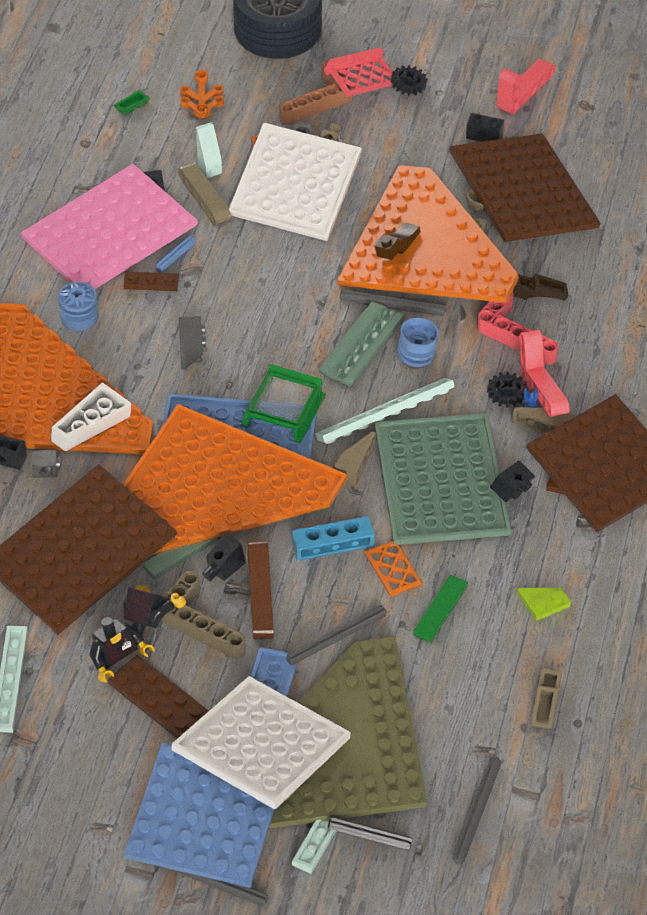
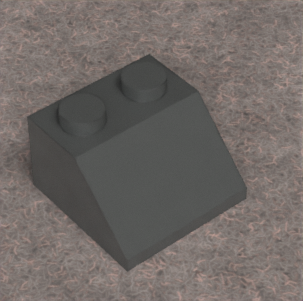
[179,316,206,369]

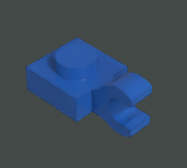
[523,388,538,408]

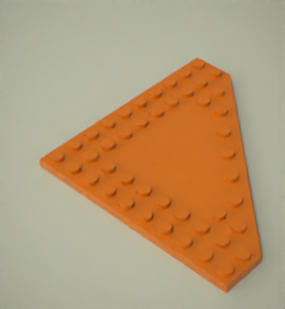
[337,166,519,303]
[0,303,153,455]
[123,404,347,554]

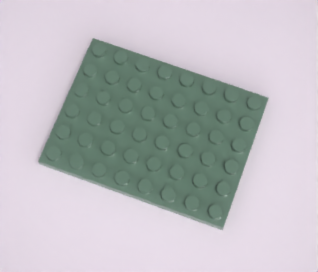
[375,413,511,545]

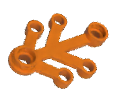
[180,70,224,119]

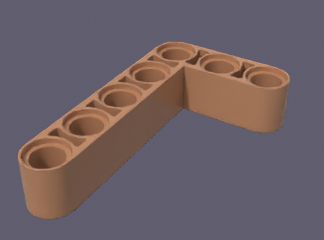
[280,60,353,125]

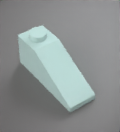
[196,122,222,178]

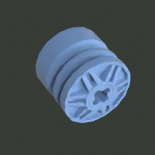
[58,282,98,331]
[397,317,439,367]

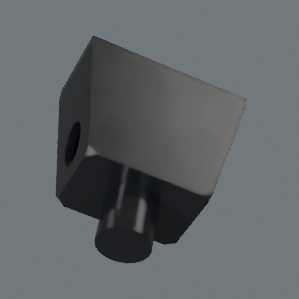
[202,533,246,582]

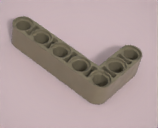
[161,570,246,659]

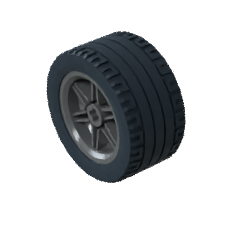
[233,0,322,59]

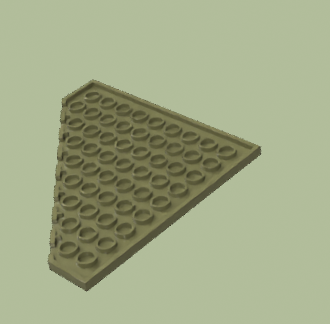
[269,636,428,829]

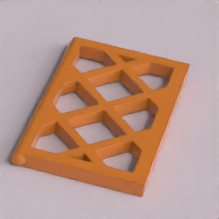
[364,541,422,596]

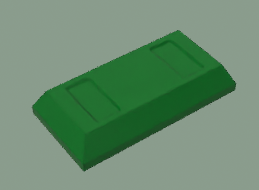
[113,90,150,115]

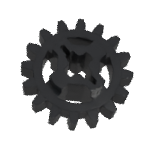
[391,65,428,96]
[487,372,528,408]

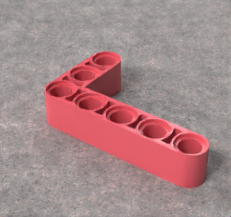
[497,59,555,115]
[477,291,558,364]
[519,329,569,417]

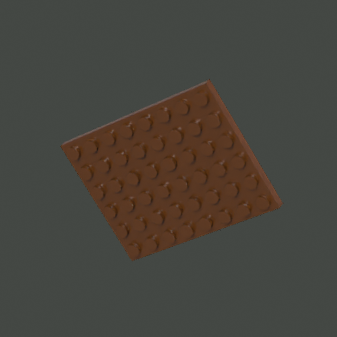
[449,134,601,242]
[0,464,177,635]

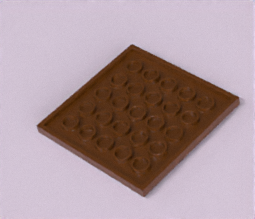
[526,394,647,532]

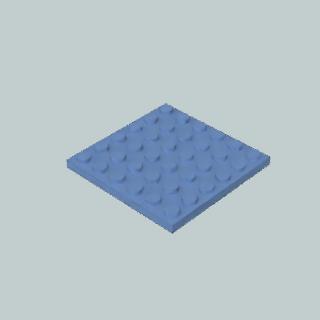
[124,742,275,888]

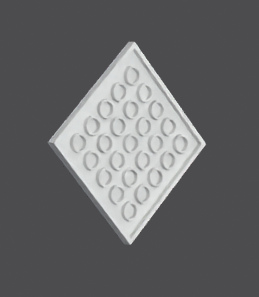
[229,123,362,241]
[172,676,351,809]

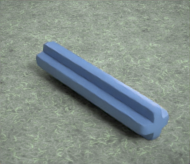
[156,236,195,272]

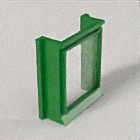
[241,364,326,443]

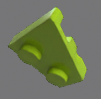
[516,588,571,621]

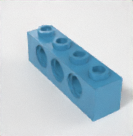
[292,516,374,561]

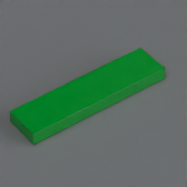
[413,575,468,643]

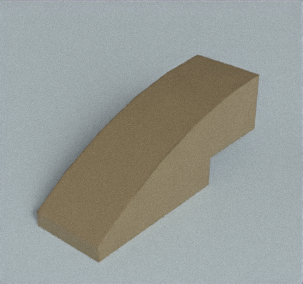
[531,668,562,730]

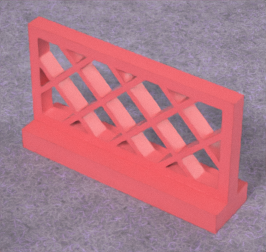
[324,47,393,97]

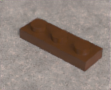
[123,271,179,291]

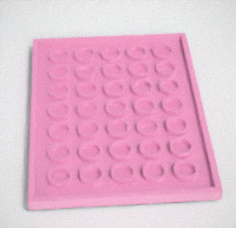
[21,164,198,289]

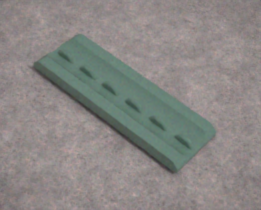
[319,301,406,387]

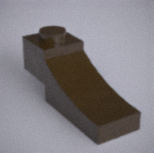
[374,223,421,260]
[513,273,568,300]

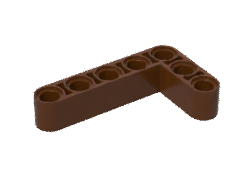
[248,541,274,639]

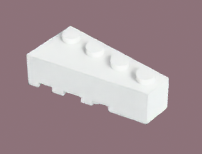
[51,383,131,451]

